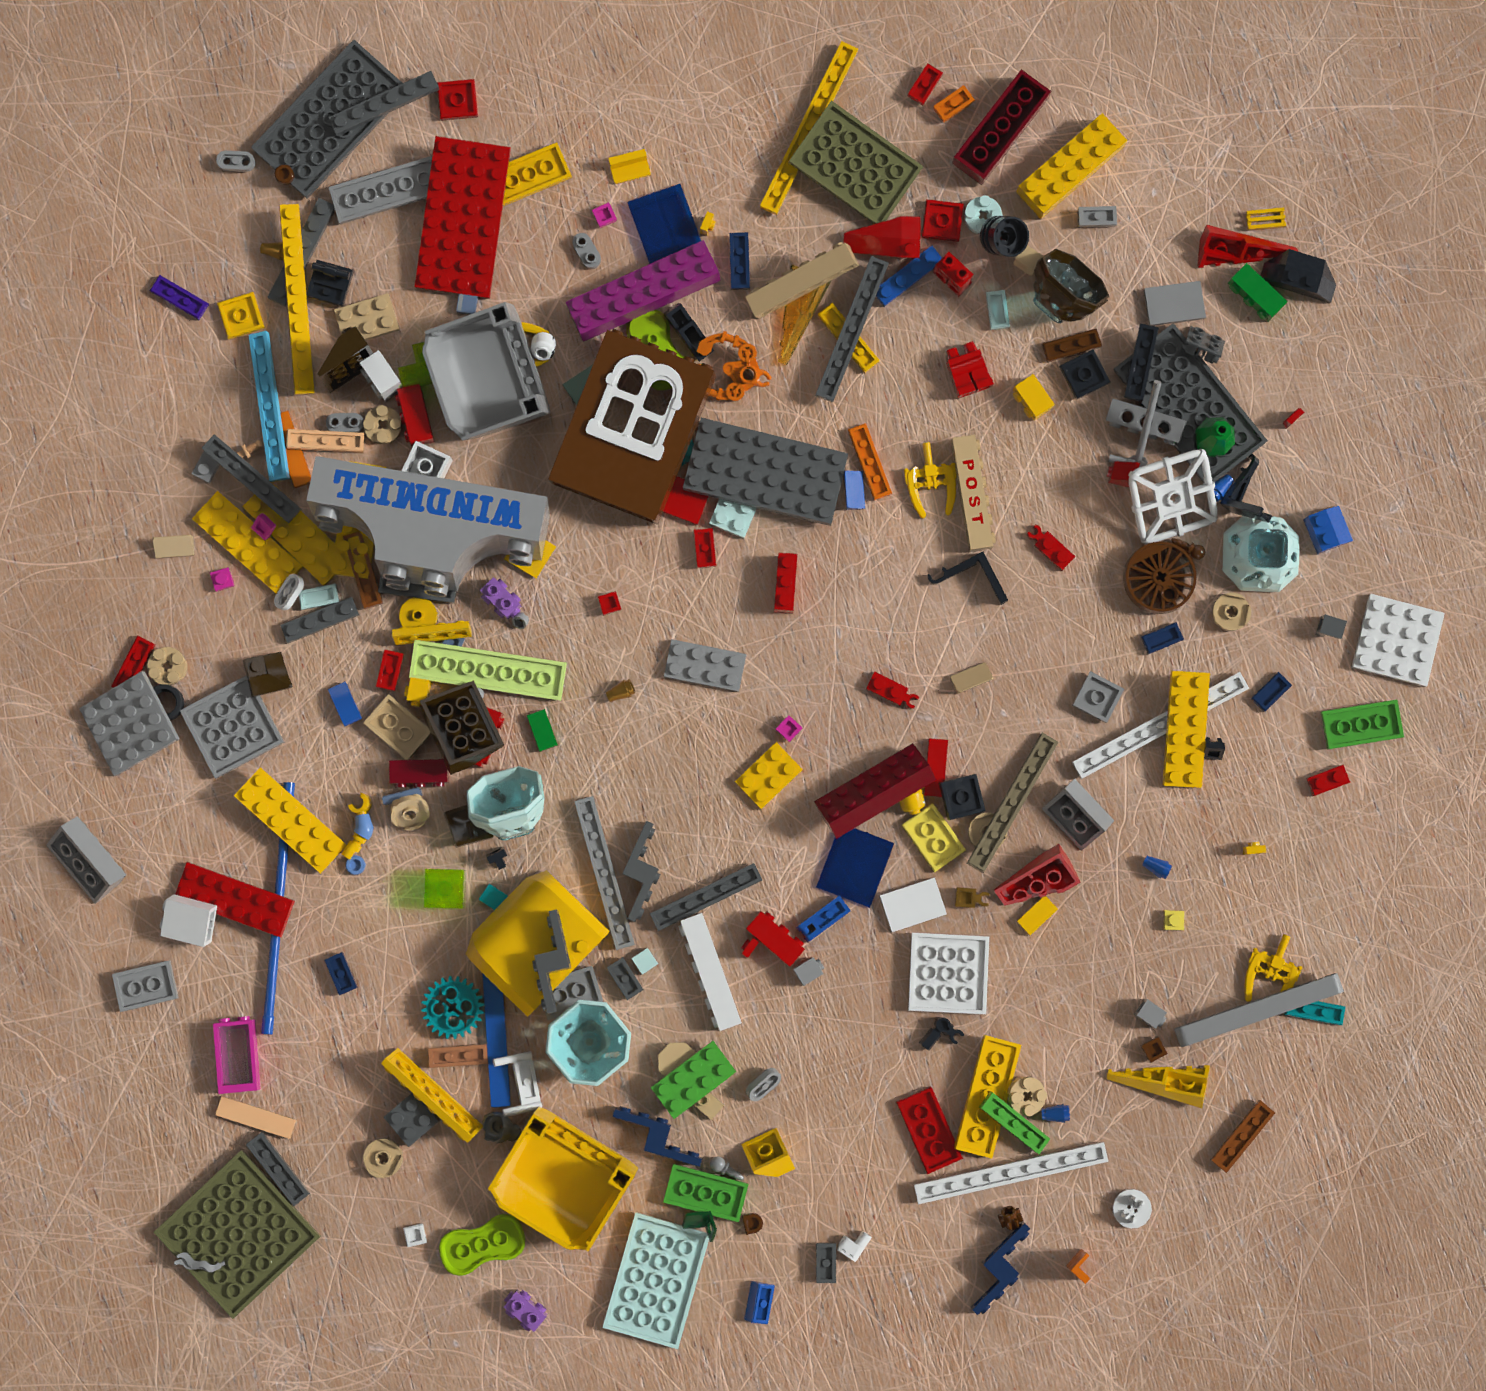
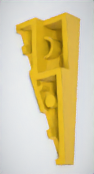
[1107,1065,1210,1108]

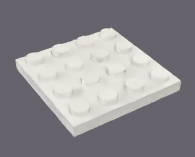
[1351,594,1445,687]
[908,933,989,1014]

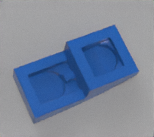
[328,681,362,726]

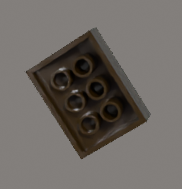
[317,326,373,393]
[420,680,504,775]

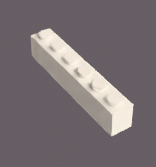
[678,913,742,1031]

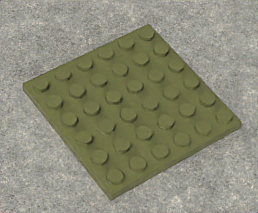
[154,1150,321,1319]

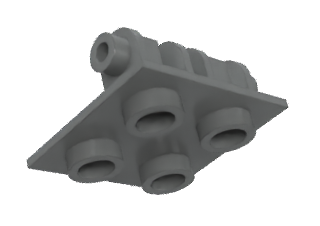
[1182,326,1225,364]

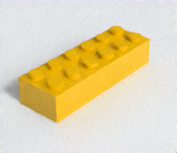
[1016,113,1128,219]

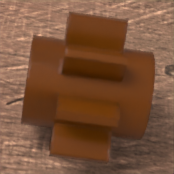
[998,1206,1023,1230]

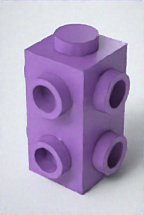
[480,577,522,619]
[504,1289,548,1332]

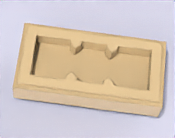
[694,1092,724,1120]

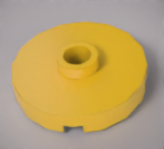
[399,597,438,628]

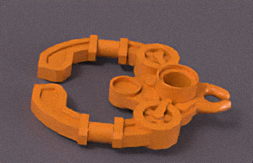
[697,331,772,401]

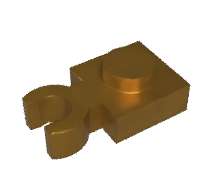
[955,887,989,908]

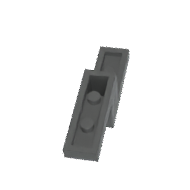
[622,821,661,922]
[532,909,571,1014]

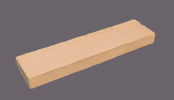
[286,429,364,453]
[215,1096,296,1139]

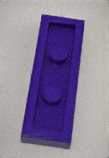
[150,275,209,320]

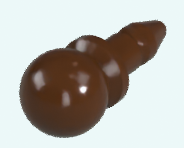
[1171,538,1206,560]

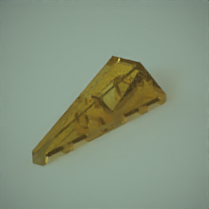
[778,265,831,365]

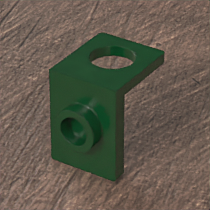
[682,1211,717,1242]

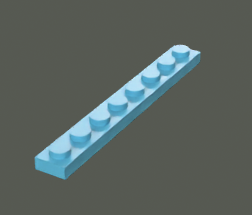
[248,331,290,482]

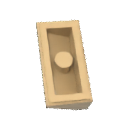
[153,535,194,558]
[950,662,993,694]

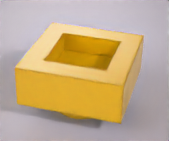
[700,211,716,236]
[1242,842,1266,855]

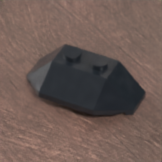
[1260,249,1336,303]

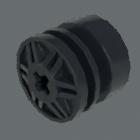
[980,216,1029,257]

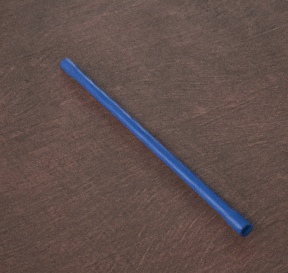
[261,782,295,1035]

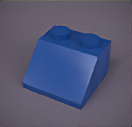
[1303,506,1353,555]

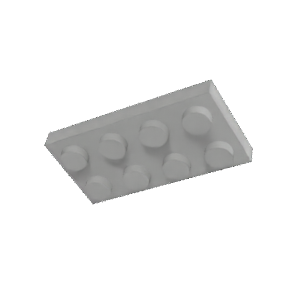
[664,639,746,692]

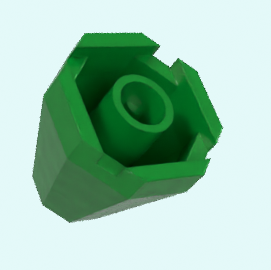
[1195,417,1235,457]

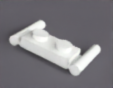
[493,1051,542,1117]

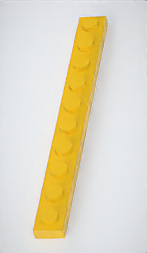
[760,41,858,215]
[279,204,314,395]

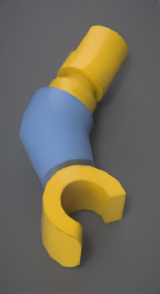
[341,792,374,860]

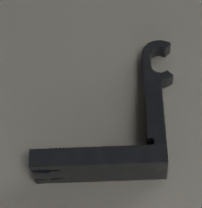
[1220,454,1272,523]
[928,552,1008,605]

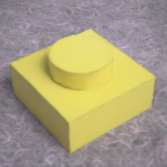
[1163,910,1184,930]

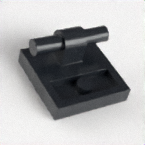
[306,260,354,307]

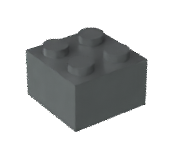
[384,1093,441,1147]

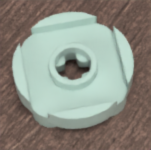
[964,195,1003,234]

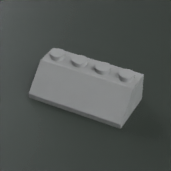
[46,816,126,904]

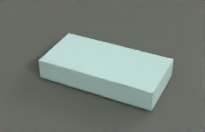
[986,290,1010,330]
[299,584,340,610]

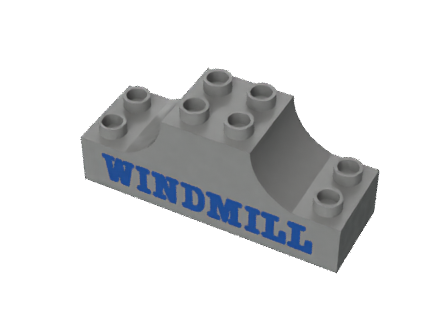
[306,456,550,597]

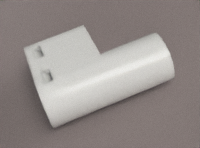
[837,1231,872,1262]

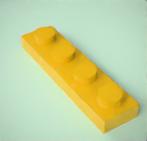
[392,621,472,645]

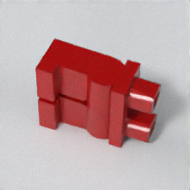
[933,251,974,297]
[946,341,994,399]

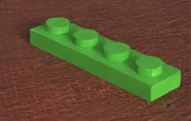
[979,1092,1050,1154]

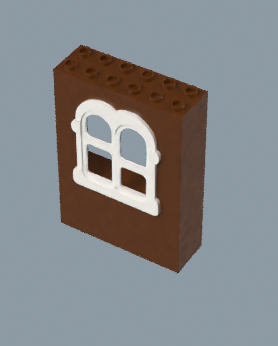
[548,329,716,525]

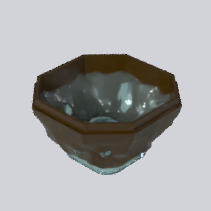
[1033,249,1109,324]

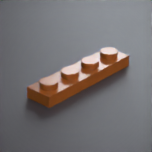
[343,531,383,609]
[1210,1100,1275,1173]

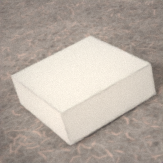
[403,1223,427,1247]

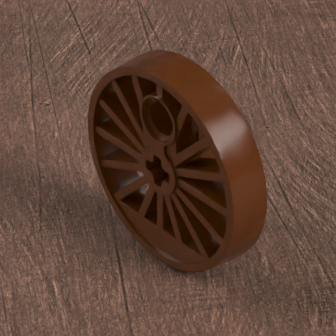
[1123,542,1197,614]

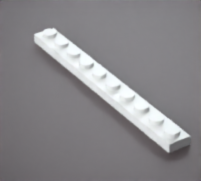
[1072,672,1249,779]
[914,1142,1108,1204]

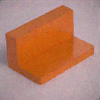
[1066,1249,1091,1284]

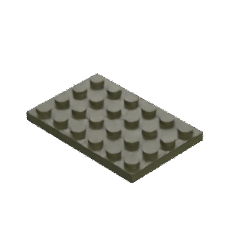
[788,100,924,224]

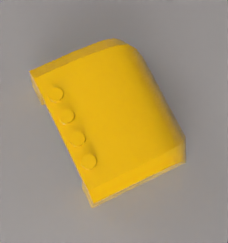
[466,870,610,1017]
[488,1107,638,1251]

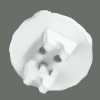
[1112,1189,1152,1229]

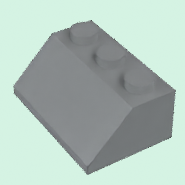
[1042,779,1114,851]

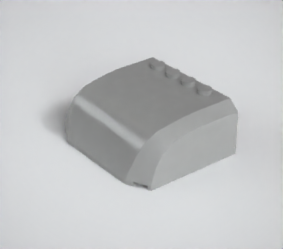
[422,302,550,441]

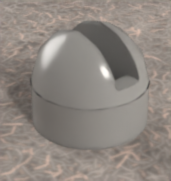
[512,612,529,629]

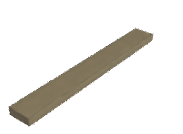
[966,732,1059,873]

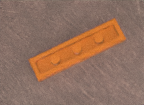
[281,410,311,488]
[848,423,892,501]

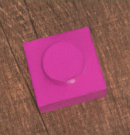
[592,202,617,228]
[251,513,277,541]
[210,567,235,592]
[775,715,803,742]

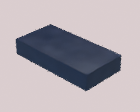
[1141,622,1184,655]
[1251,672,1292,712]

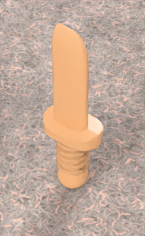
[237,440,263,458]

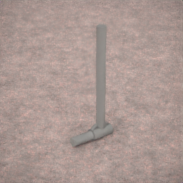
[1108,380,1161,467]

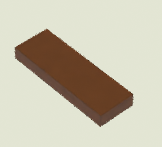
[1042,328,1102,363]

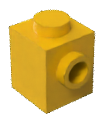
[404,677,431,707]

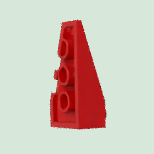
[843,216,920,258]
[994,844,1081,906]

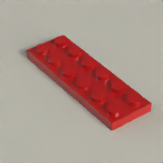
[175,862,295,937]

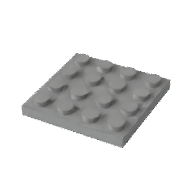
[79,671,179,776]
[180,676,285,779]

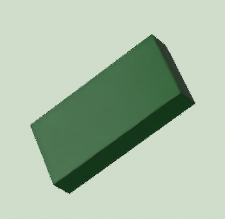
[527,709,558,752]

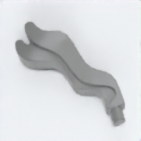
[174,1252,225,1272]

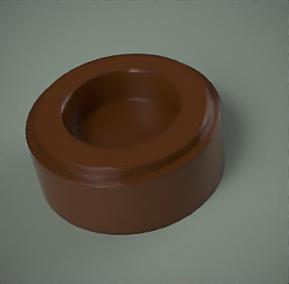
[274,165,294,185]

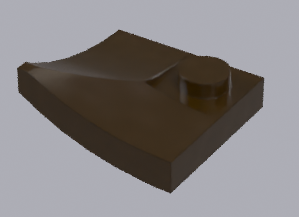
[243,652,293,697]
[444,805,494,848]

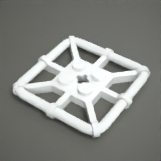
[1128,449,1218,544]

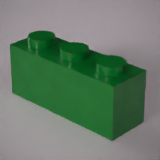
[1228,263,1288,322]

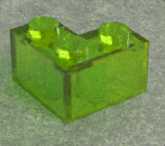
[398,342,433,387]

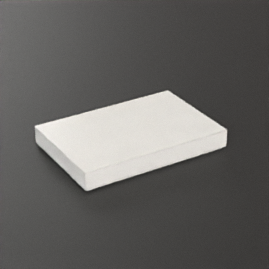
[880,878,947,932]

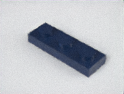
[729,232,750,290]

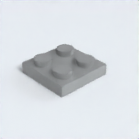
[1072,671,1124,723]

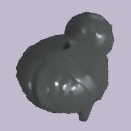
[482,1112,522,1143]

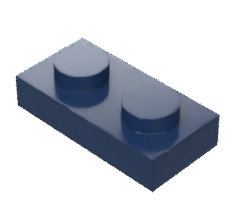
[324,952,358,996]

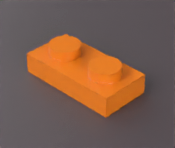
[933,85,975,123]

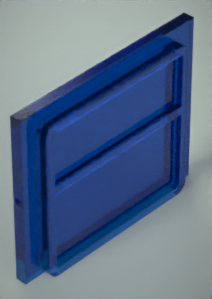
[627,184,701,264]
[816,828,894,908]

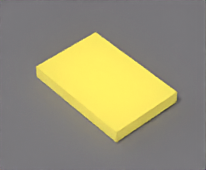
[901,803,966,872]

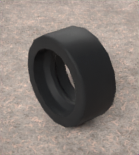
[153,684,184,721]

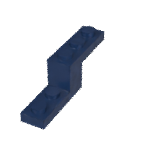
[613,1106,702,1167]
[970,1221,1030,1315]

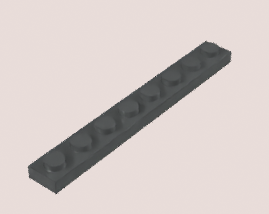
[815,256,889,403]

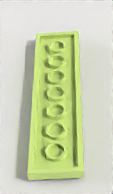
[409,640,567,701]

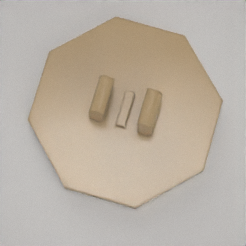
[658,1042,696,1076]

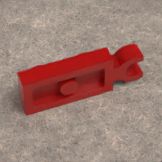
[1027,524,1076,571]
[866,671,919,709]

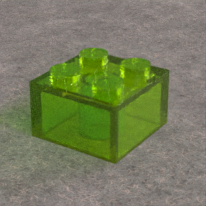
[424,869,466,909]

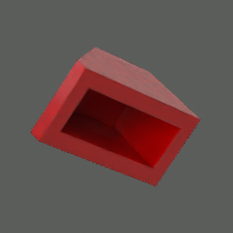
[1106,461,1140,488]

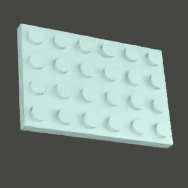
[602,1212,709,1349]

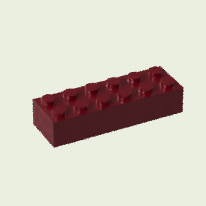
[952,69,1052,185]
[814,743,936,839]

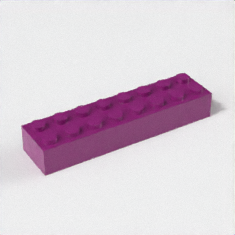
[566,240,721,342]

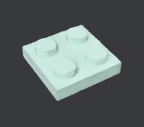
[709,499,757,538]

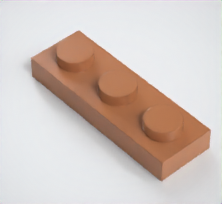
[428,1044,488,1068]

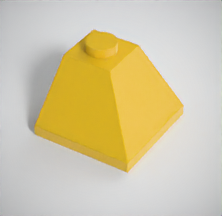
[741,1128,795,1177]

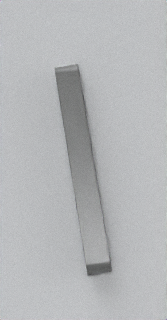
[1174,973,1344,1047]

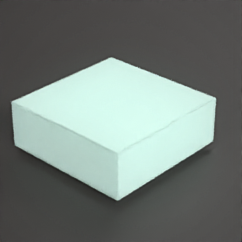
[632,948,658,975]

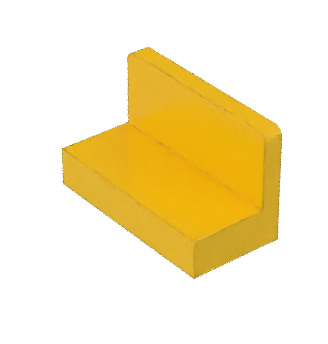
[608,149,651,184]

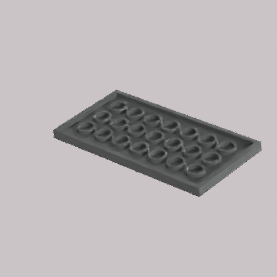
[251,40,403,199]
[1113,323,1268,483]
[683,417,848,526]

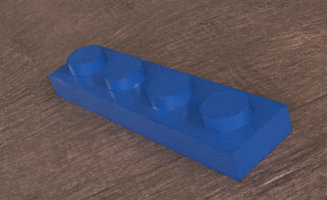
[876,246,942,307]

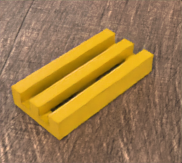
[1246,207,1286,231]

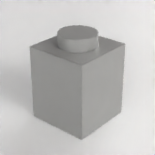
[793,957,824,986]
[1134,999,1167,1029]

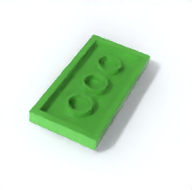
[1321,700,1404,750]
[650,1041,736,1119]
[663,1164,749,1222]

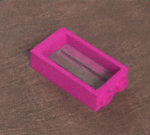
[213,1016,261,1094]

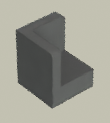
[1315,614,1347,639]

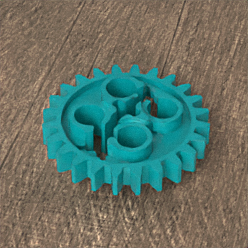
[421,976,485,1039]

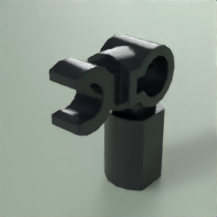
[919,1017,964,1051]

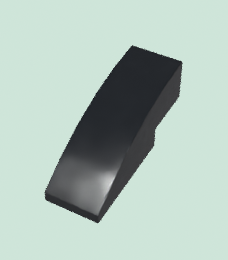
[663,303,714,362]

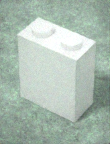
[160,895,217,947]

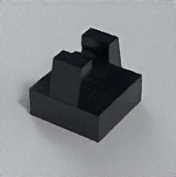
[1204,737,1225,760]
[486,846,507,870]

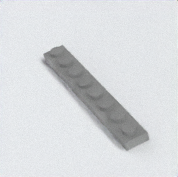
[574,796,635,950]

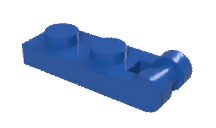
[796,895,851,943]

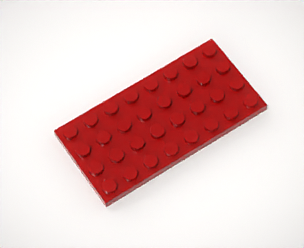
[414,136,511,299]

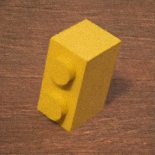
[1013,374,1055,421]

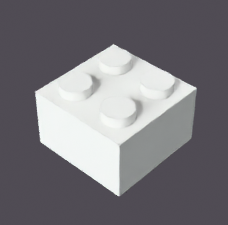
[360,350,403,402]
[402,441,453,478]

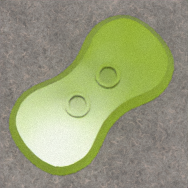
[626,310,683,390]
[439,1214,525,1276]

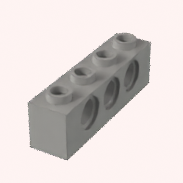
[1106,399,1187,445]

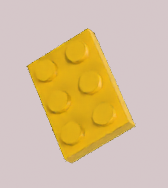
[735,742,803,809]

